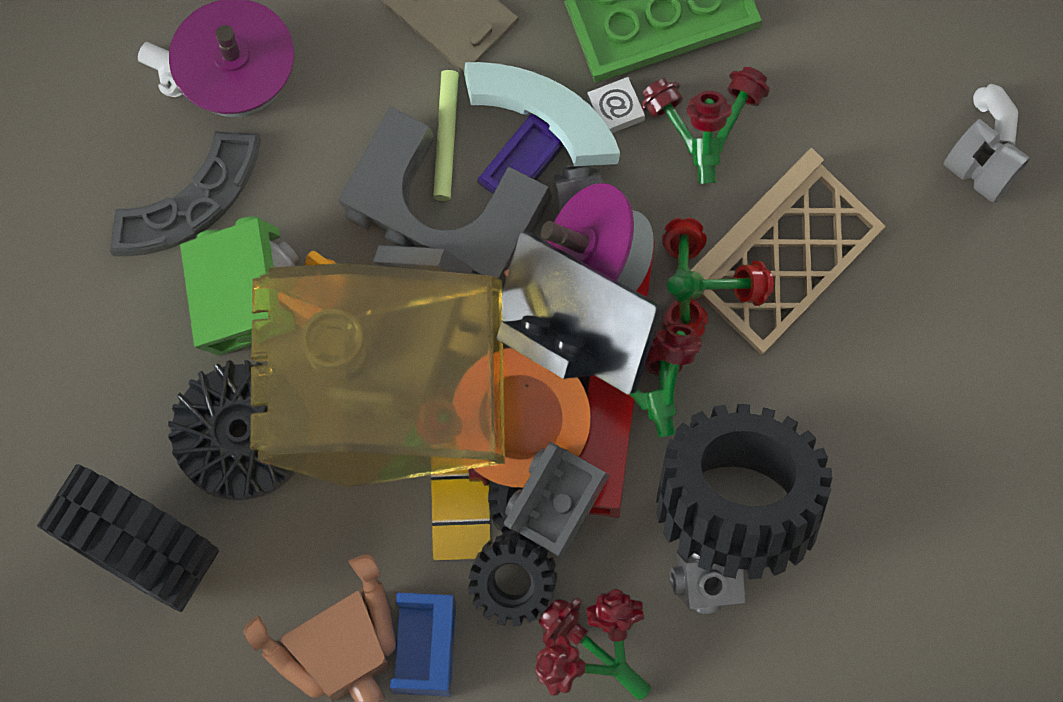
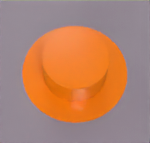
[451,348,590,488]

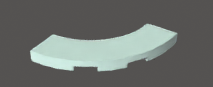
[464,62,620,166]

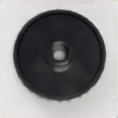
[168,360,310,500]

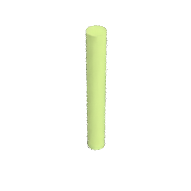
[433,70,459,201]

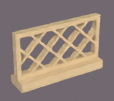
[690,148,886,355]

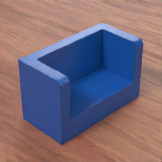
[390,593,456,697]

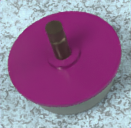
[169,0,294,117]
[541,183,653,291]

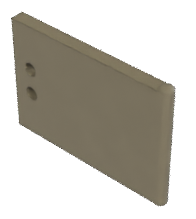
[382,0,519,74]

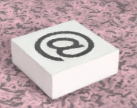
[587,77,645,133]

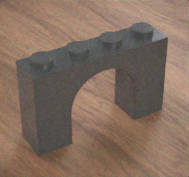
[338,107,552,291]

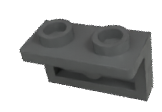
[504,442,610,558]

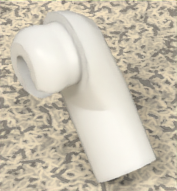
[138,42,182,97]
[973,84,1018,146]

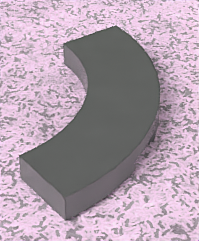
[110,131,261,256]

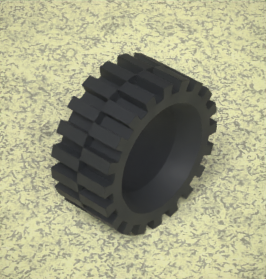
[656,404,833,579]
[37,464,220,613]

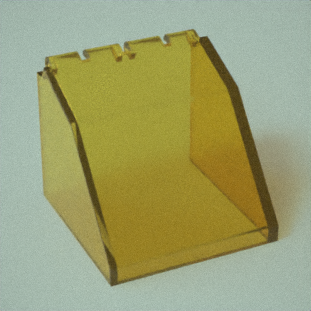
[250,263,505,487]

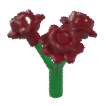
[535,589,651,700]

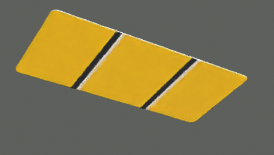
[430,441,491,560]

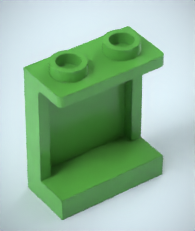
[180,216,297,356]

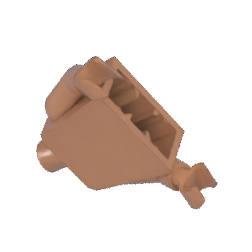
[243,554,396,702]

